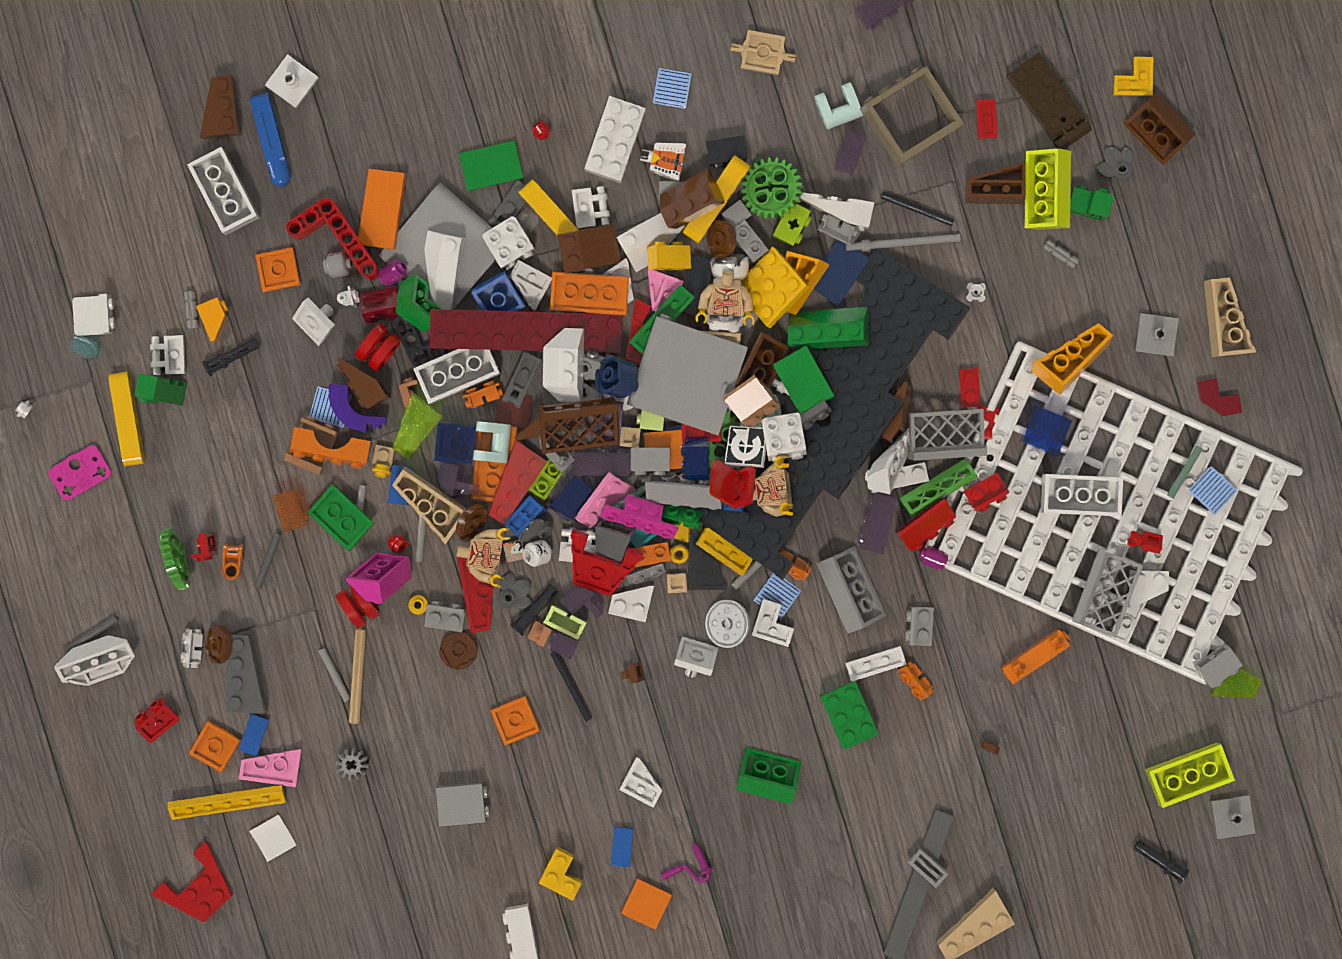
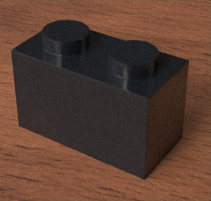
[706,135,747,169]

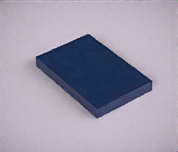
[813,240,870,306]

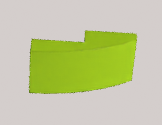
[528,459,563,502]

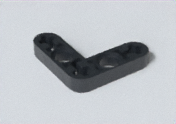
[394,316,457,367]

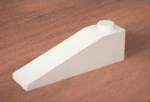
[797,193,874,231]
[616,213,687,272]
[424,230,466,310]
[865,428,916,494]

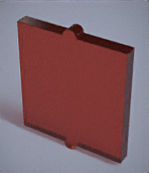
[494,393,533,428]

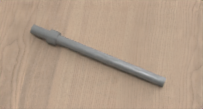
[846,234,960,252]

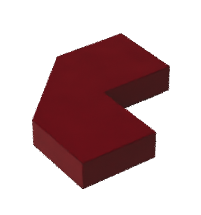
[1197,378,1242,416]

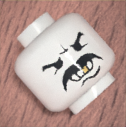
[523,540,552,567]

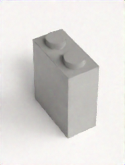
[436,782,490,827]

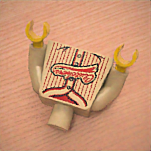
[695,270,755,326]
[753,456,793,517]
[456,528,511,588]

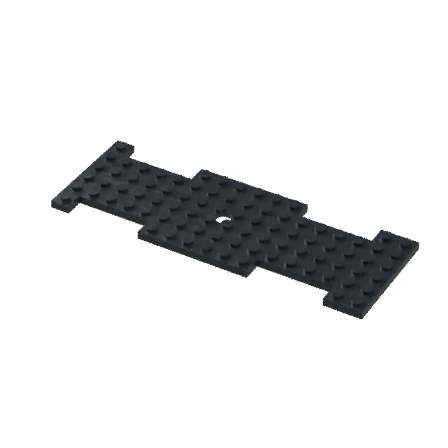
[695,248,971,579]

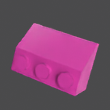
[346,552,412,604]

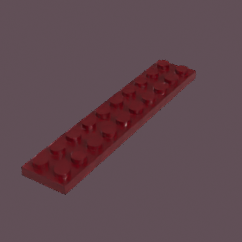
[429,309,622,353]

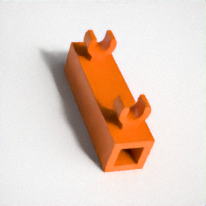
[1000,629,1070,685]

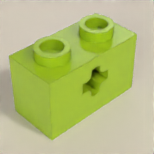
[773,203,812,247]

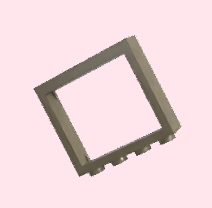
[860,66,964,167]

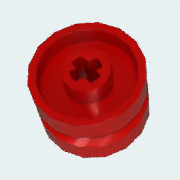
[354,323,402,372]
[335,585,381,629]

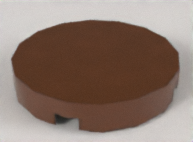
[707,220,736,258]
[456,504,488,540]
[205,625,232,664]
[439,632,478,670]

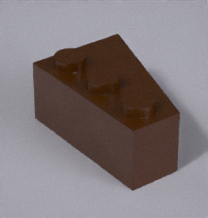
[200,75,241,140]
[965,161,1026,204]

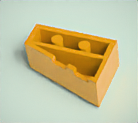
[785,251,829,315]

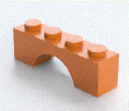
[290,427,371,469]

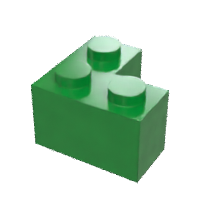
[1070,185,1114,221]
[396,274,441,332]

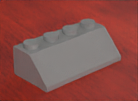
[816,546,886,634]

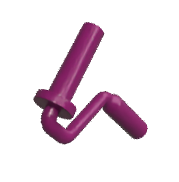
[660,844,713,883]

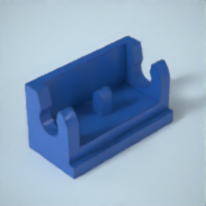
[504,496,547,537]

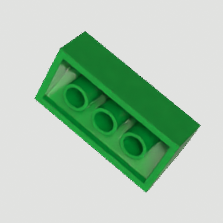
[788,307,869,350]

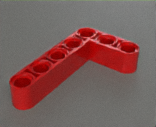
[286,198,380,281]

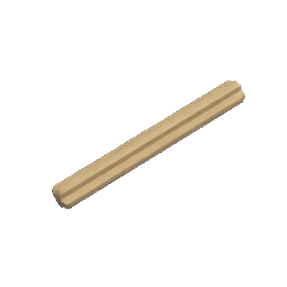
[349,629,366,724]

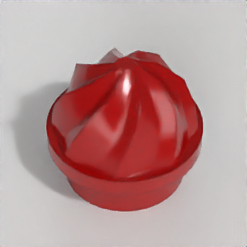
[531,120,550,140]
[388,534,408,554]

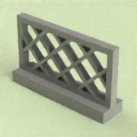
[908,409,987,461]
[1072,549,1143,638]

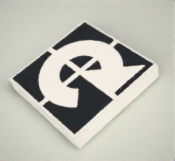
[725,426,766,468]

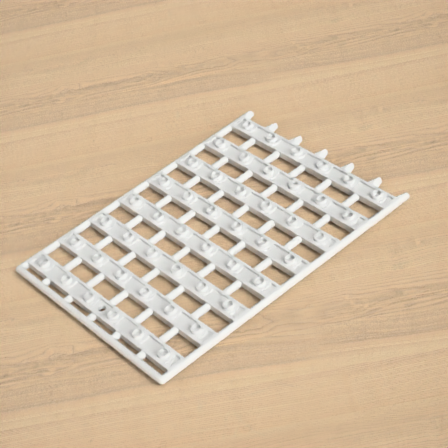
[924,341,1303,685]

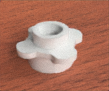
[966,283,986,302]

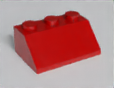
[895,498,956,552]

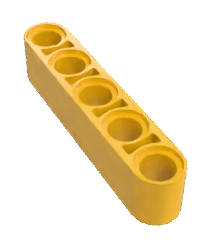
[683,155,751,244]
[518,179,578,235]
[108,371,145,467]

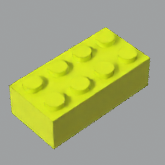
[1025,149,1071,230]
[1145,742,1235,808]

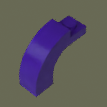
[329,384,387,432]

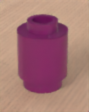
[379,259,407,286]
[918,546,948,570]

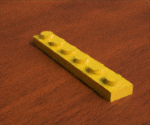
[168,785,286,820]

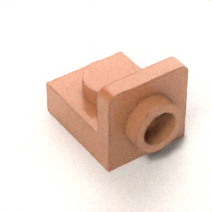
[398,378,419,408]
[528,621,552,647]

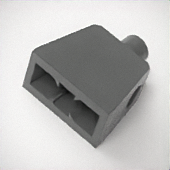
[595,519,636,561]

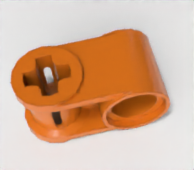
[222,543,245,580]

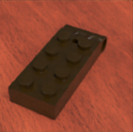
[1006,53,1092,150]

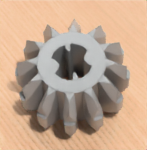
[336,748,369,781]

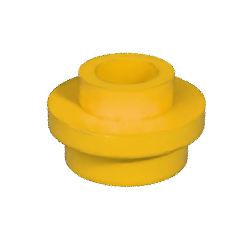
[372,464,391,478]
[670,544,688,564]
[408,595,428,615]

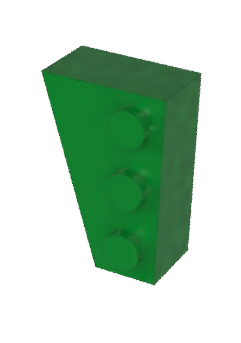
[134,374,188,406]

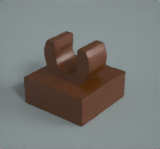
[621,661,645,684]

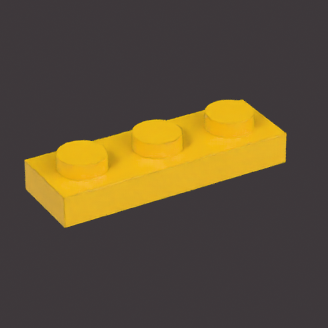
[696,528,753,576]

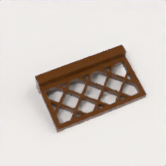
[538,397,619,454]

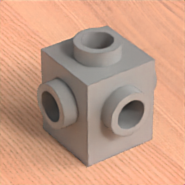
[583,351,605,380]

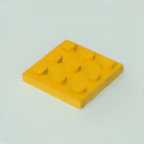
[741,247,810,328]

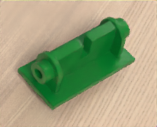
[661,504,703,530]

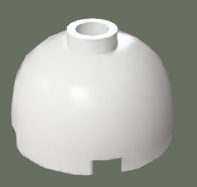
[710,254,749,281]

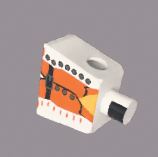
[640,143,686,181]

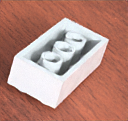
[584,96,646,184]
[187,147,260,235]
[413,349,501,405]
[1041,474,1123,516]

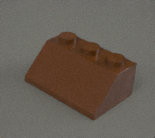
[1123,92,1196,165]
[660,168,725,229]
[736,332,789,389]

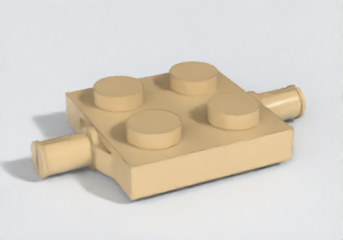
[730,30,796,75]

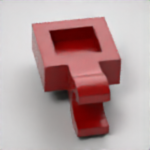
[979,406,999,440]
[1127,531,1163,554]

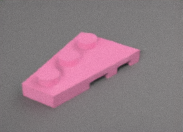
[575,472,636,528]
[239,749,302,787]

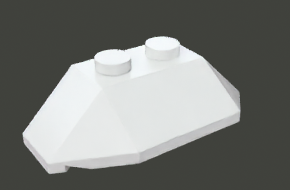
[543,328,584,403]
[54,635,135,686]

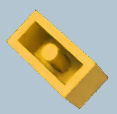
[647,242,691,270]

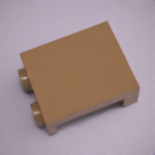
[284,416,339,475]

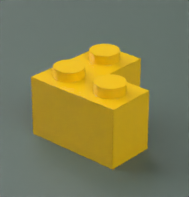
[539,846,582,901]

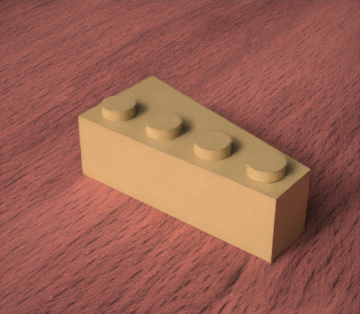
[1204,278,1256,357]

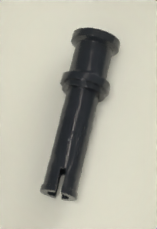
[202,337,260,377]
[510,584,559,636]
[1133,839,1189,884]

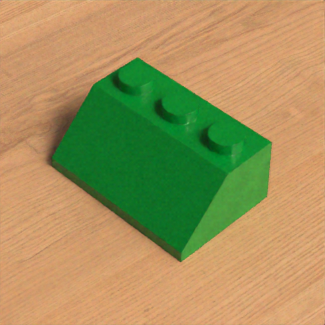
[736,747,802,804]

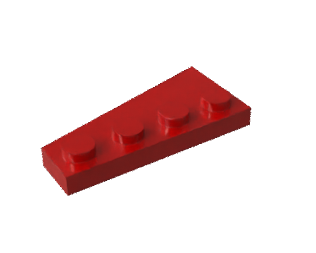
[488,440,547,525]
[457,557,493,633]

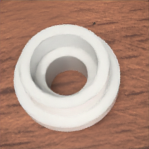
[15,400,32,418]

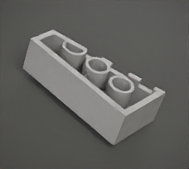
[645,471,724,510]

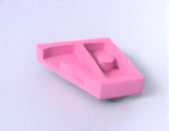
[648,270,683,312]

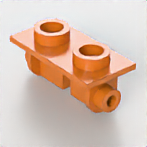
[462,380,503,409]
[631,542,671,567]
[779,549,812,581]
[897,661,934,701]

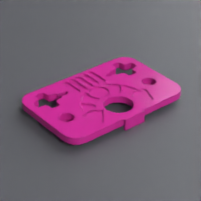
[48,445,111,500]

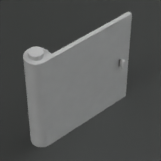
[379,183,496,310]
[627,314,748,435]

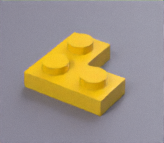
[1113,57,1153,97]

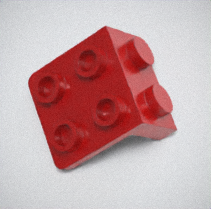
[709,460,756,509]

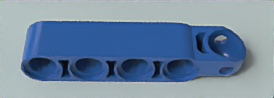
[249,93,291,187]

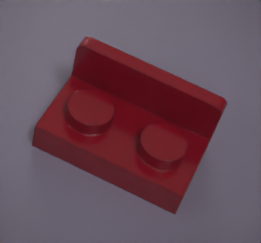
[359,286,399,323]

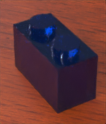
[681,437,710,480]
[550,476,593,522]

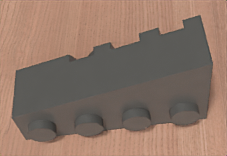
[226,634,268,714]

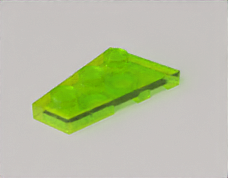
[392,392,443,459]

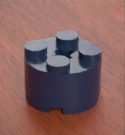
[595,355,638,398]

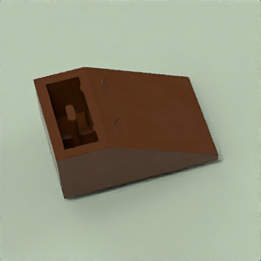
[337,358,390,410]
[881,382,913,445]

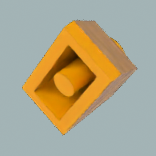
[196,297,229,343]

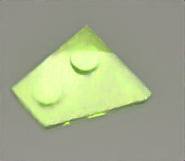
[1210,669,1263,698]

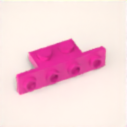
[600,494,678,539]

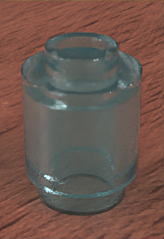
[69,336,100,360]

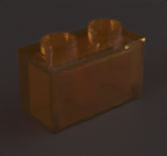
[272,489,310,532]

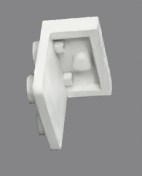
[482,217,535,271]
[72,294,116,336]
[762,413,807,463]

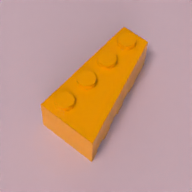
[1031,323,1113,395]

